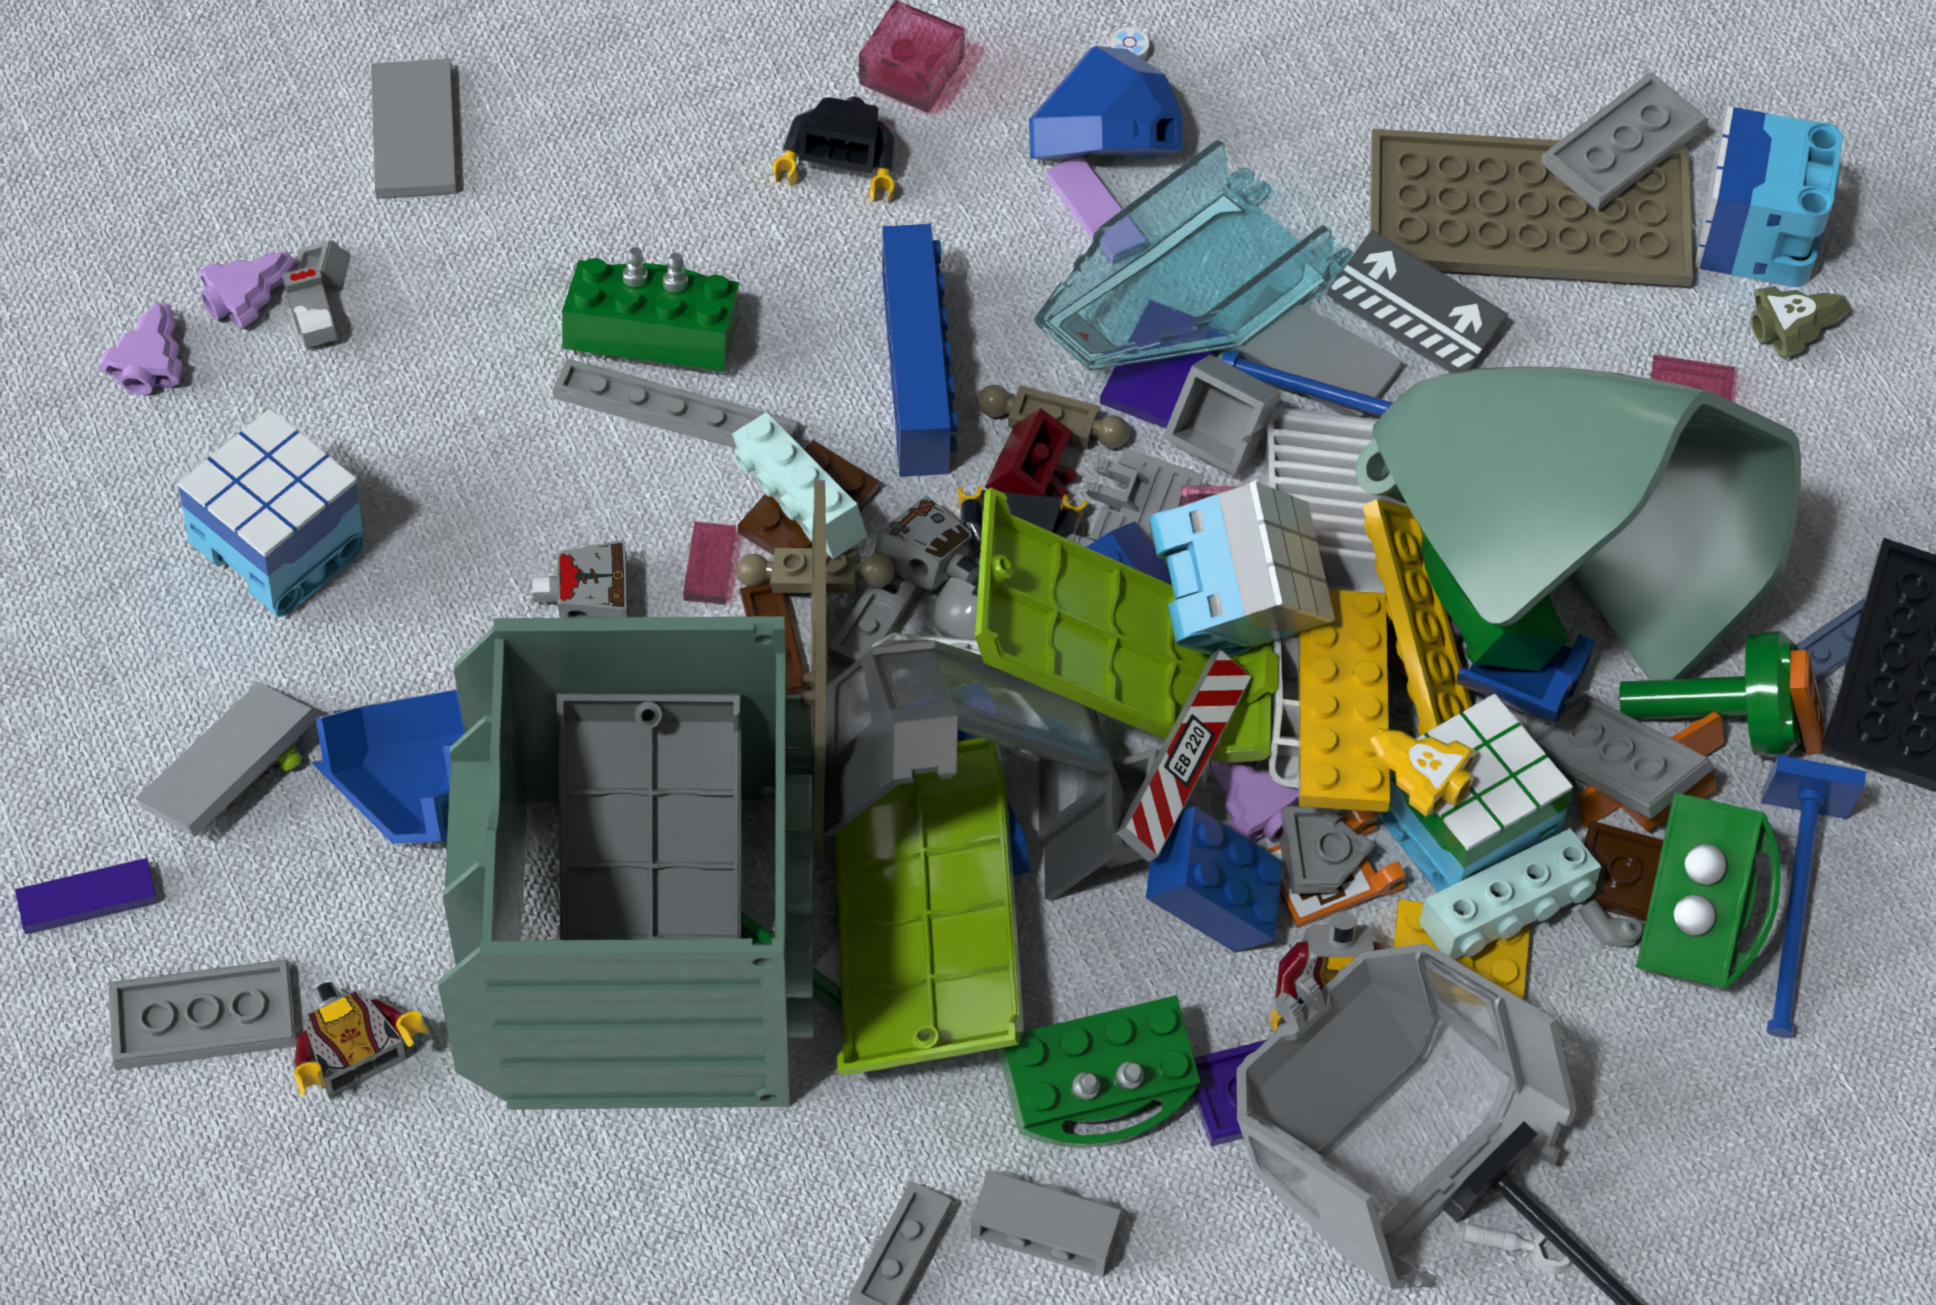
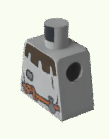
[874,495,980,590]

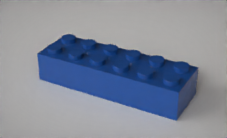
[882,224,958,477]

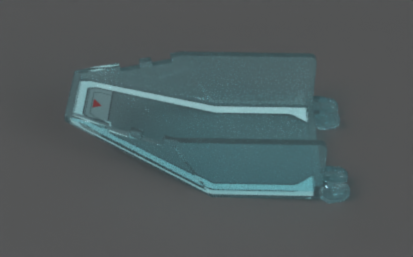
[1034,140,1353,371]

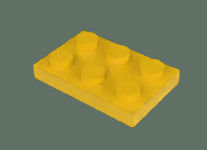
[1393,899,1530,1000]

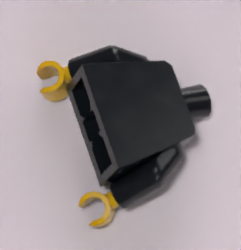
[772,96,896,203]
[957,486,1087,554]

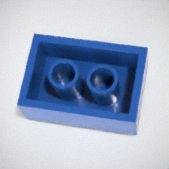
[1146,806,1283,952]

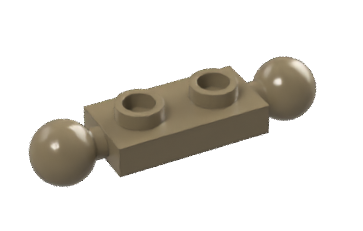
[978,384,1130,448]
[736,548,895,593]

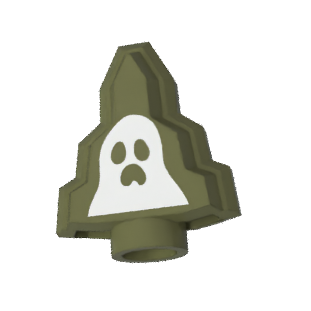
[1751,286,1851,358]

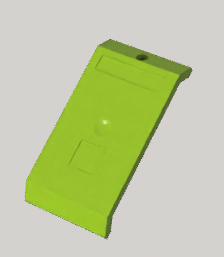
[975,487,1278,763]
[834,737,1024,1076]

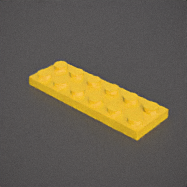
[1362,499,1472,736]
[1298,589,1390,812]

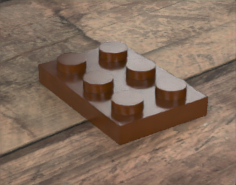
[738,440,880,556]

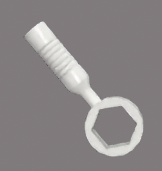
[1463,1223,1571,1274]

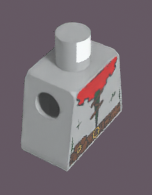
[532,540,628,618]

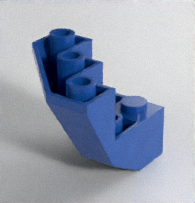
[1029,46,1183,161]

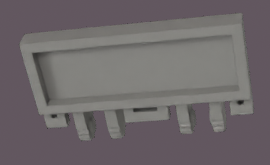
[1066,447,1204,567]

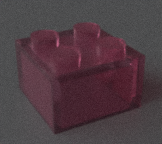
[859,0,965,113]

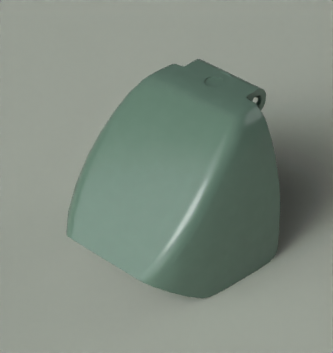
[1355,367,1801,680]

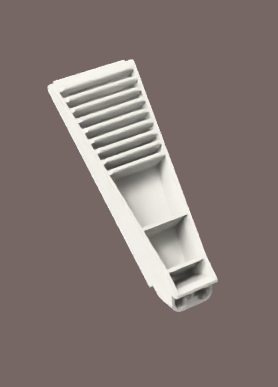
[1265,407,1408,788]

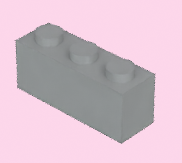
[971,1170,1121,1277]

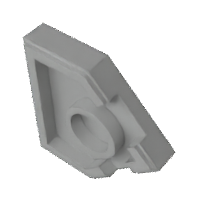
[1280,806,1375,894]

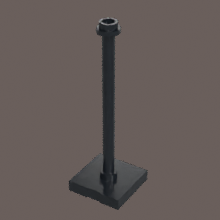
[1444,1121,1643,1305]

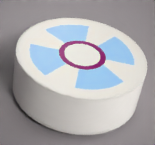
[1110,27,1149,60]

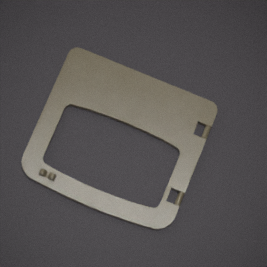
[801,480,827,854]

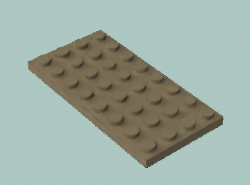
[1369,129,1693,286]

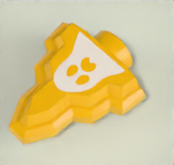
[1369,728,1476,817]

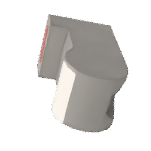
[282,264,337,348]

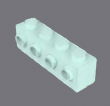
[732,412,868,559]
[1419,828,1601,960]

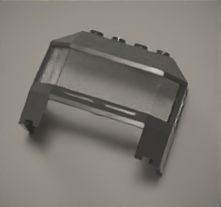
[823,640,1125,901]

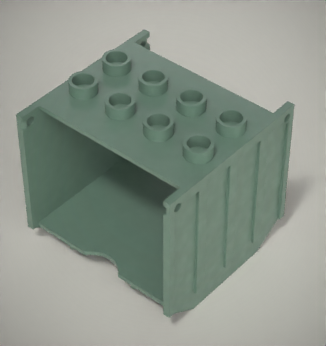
[438,616,814,1110]

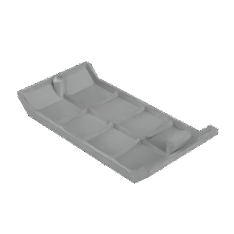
[557,692,741,940]

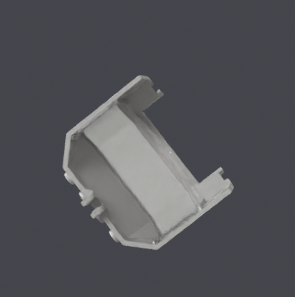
[1237,943,1577,1289]

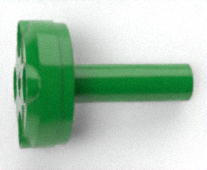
[1619,631,1802,757]

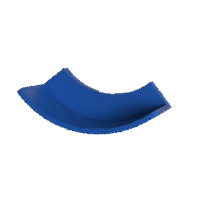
[1457,634,1595,725]

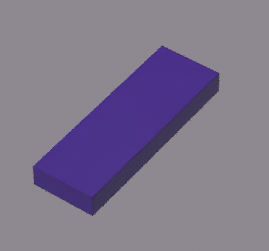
[15,858,158,934]

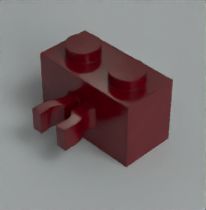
[985,408,1077,500]

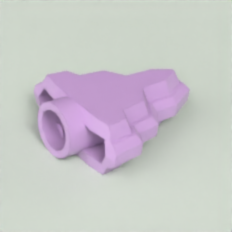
[198,251,296,328]
[99,302,183,395]
[1211,760,1299,843]

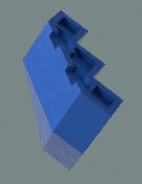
[311,689,464,844]

